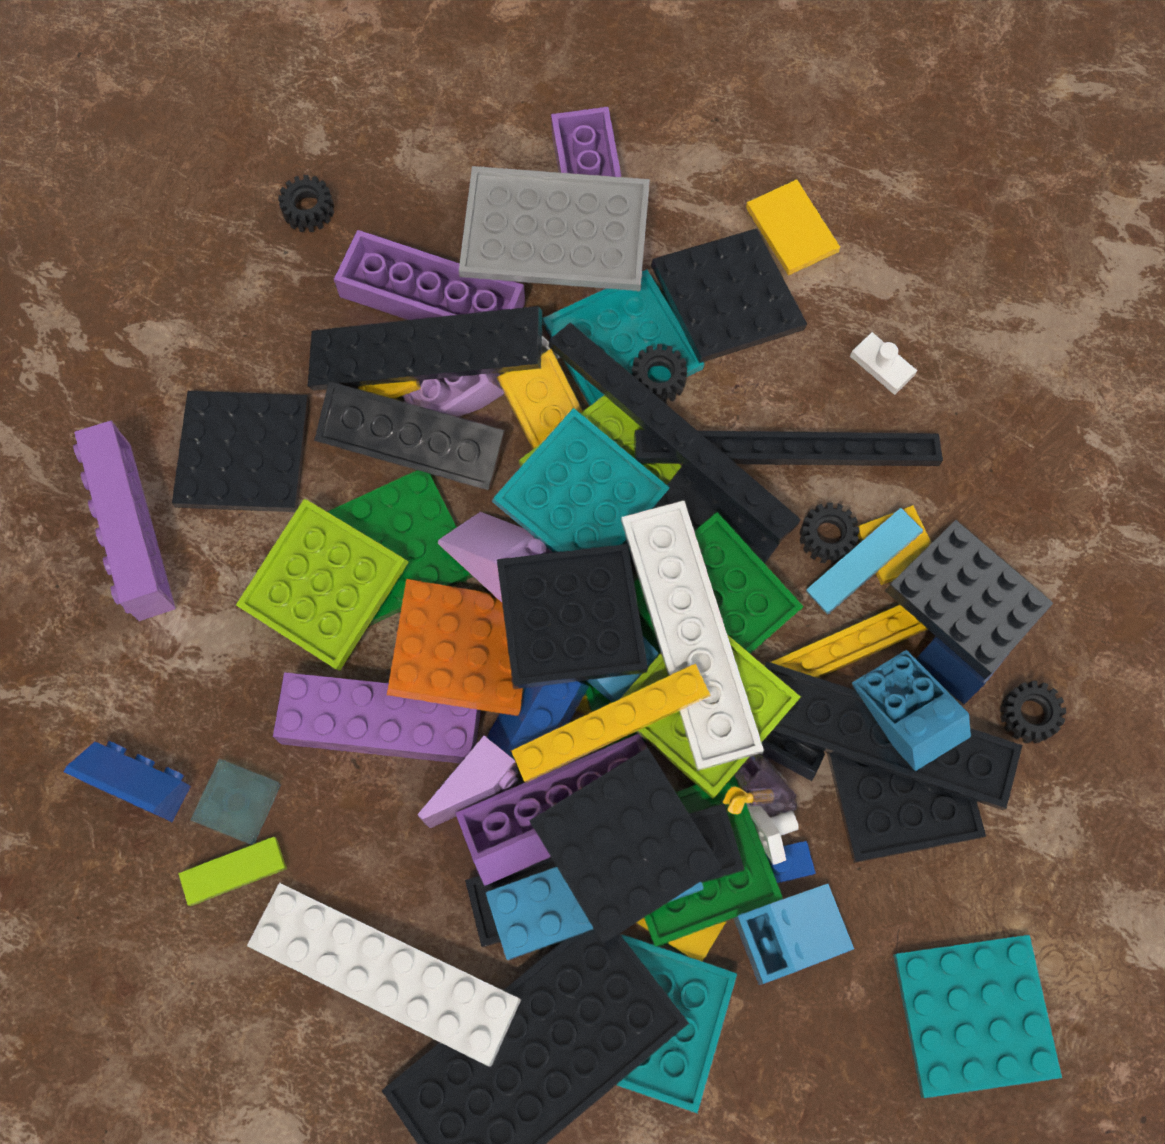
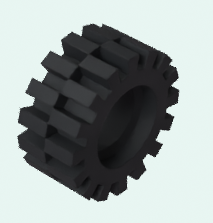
[278,175,334,233]
[632,344,687,404]
[799,503,860,564]
[1000,681,1066,744]

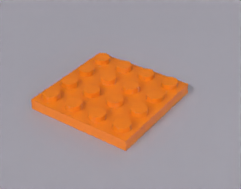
[387,579,523,716]

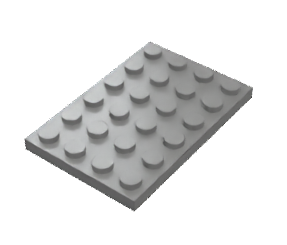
[459,166,650,291]

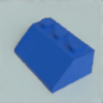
[487,681,589,762]
[63,741,191,822]

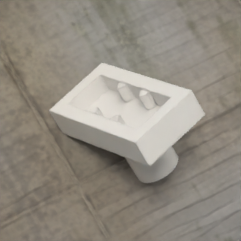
[850,332,917,395]
[746,802,799,865]

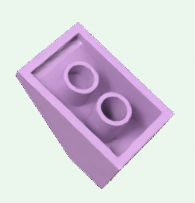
[403,373,504,417]
[438,512,553,602]
[418,736,518,828]

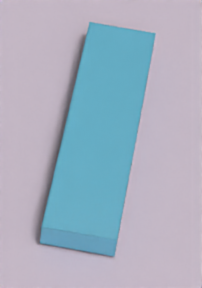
[806,508,923,615]

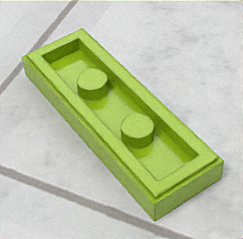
[178,836,287,906]

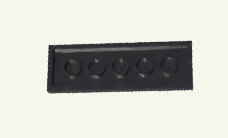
[314,381,506,490]

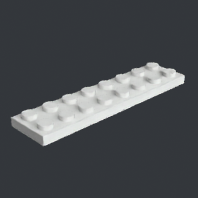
[621,501,764,771]
[247,883,521,1067]

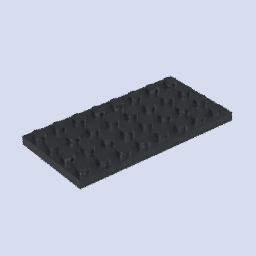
[381,930,689,1144]

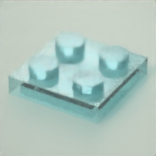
[191,759,281,845]

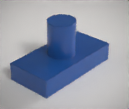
[766,841,816,884]

